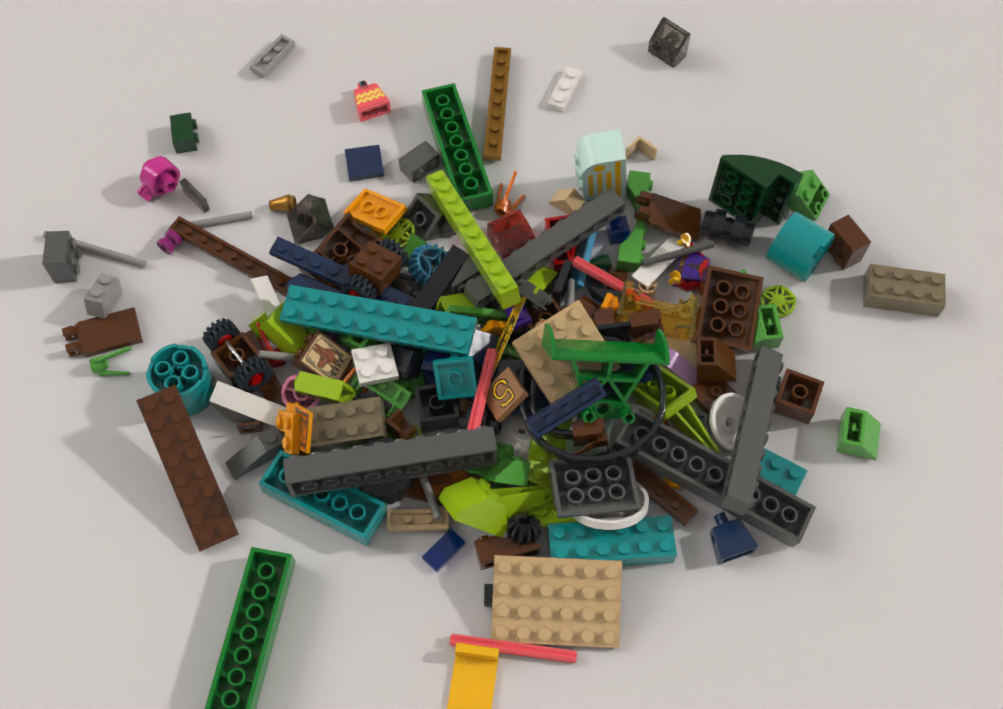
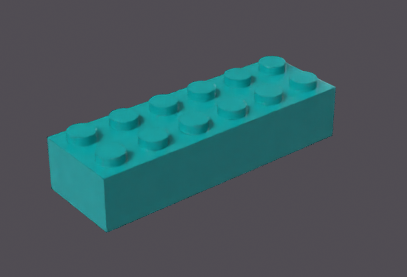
[258,450,387,546]
[547,515,677,566]

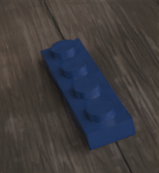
[525,376,607,439]

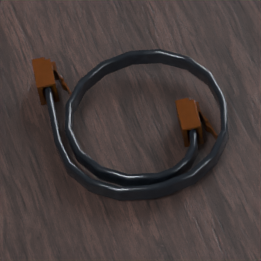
[518,309,666,466]

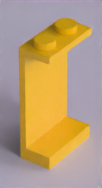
[447,643,499,709]

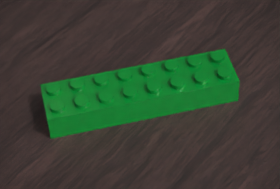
[421,83,493,211]
[205,547,296,709]

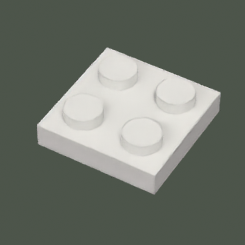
[351,343,399,387]

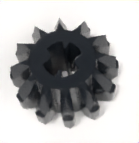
[506,512,542,545]

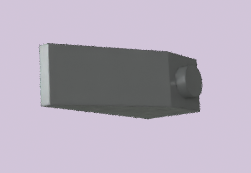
[225,426,284,480]

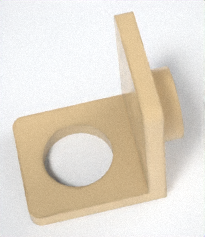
[625,136,658,160]

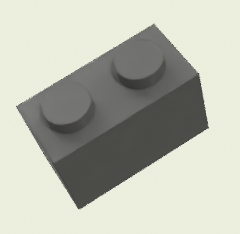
[398,141,440,182]

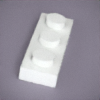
[547,66,582,112]

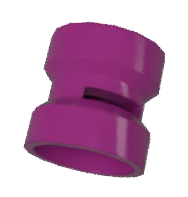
[156,229,183,255]

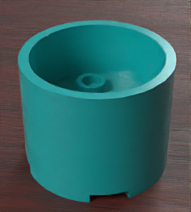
[766,211,835,282]
[146,343,216,416]

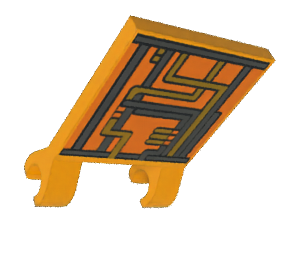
[284,402,313,453]

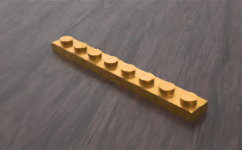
[483,47,511,161]

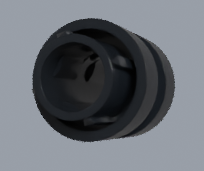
[700,208,755,248]

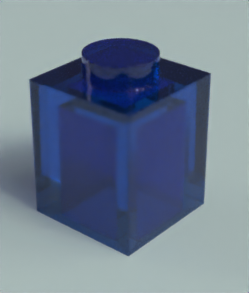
[606,215,630,245]

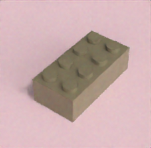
[863,264,946,317]
[306,396,387,452]

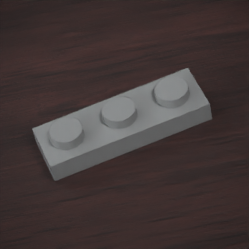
[250,34,295,78]

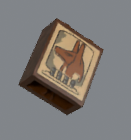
[292,330,353,380]

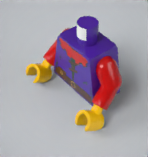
[668,233,710,292]

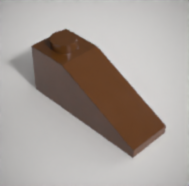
[474,535,541,570]

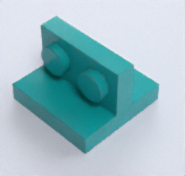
[433,354,478,400]

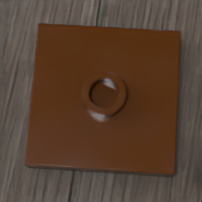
[692,381,738,417]

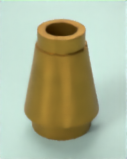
[269,194,297,212]

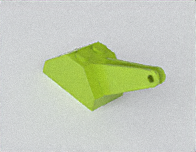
[631,365,720,454]
[438,477,553,538]

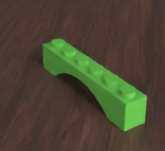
[616,170,653,273]

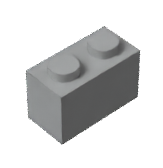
[83,273,122,319]

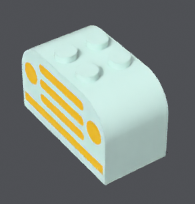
[574,129,626,202]

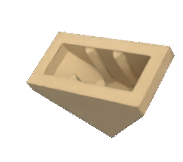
[549,188,586,215]

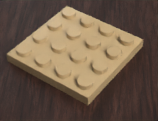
[511,300,621,404]

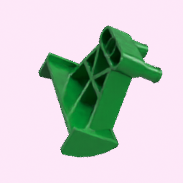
[542,323,670,425]

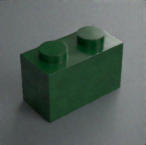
[170,112,200,154]

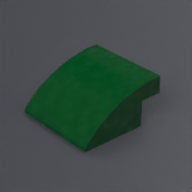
[708,155,804,225]

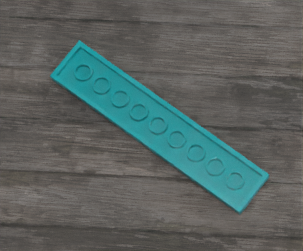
[279,285,477,356]

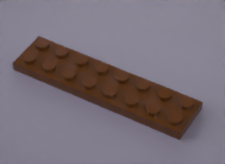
[136,385,239,552]

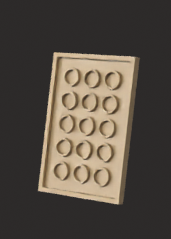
[491,555,622,648]

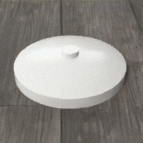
[573,482,649,530]

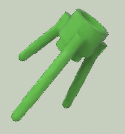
[89,347,132,377]

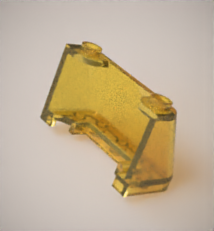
[616,280,700,341]

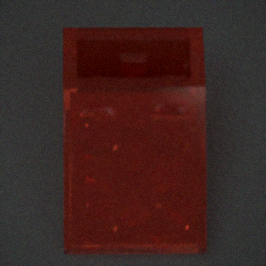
[487,209,535,259]

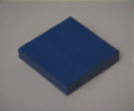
[345,145,384,181]

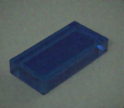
[422,529,466,573]

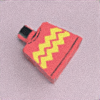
[354,81,391,122]

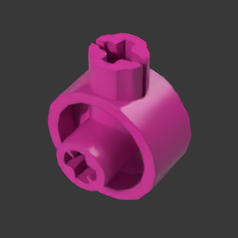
[137,156,180,202]

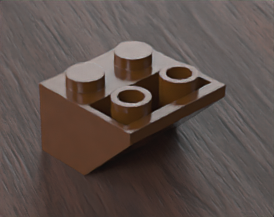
[696,337,736,382]

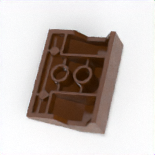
[299,211,382,291]

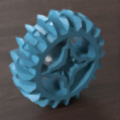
[408,242,456,288]

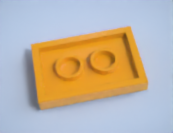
[343,188,407,235]

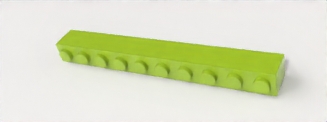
[426,170,521,310]

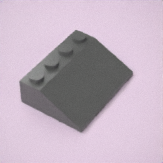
[547,457,641,518]

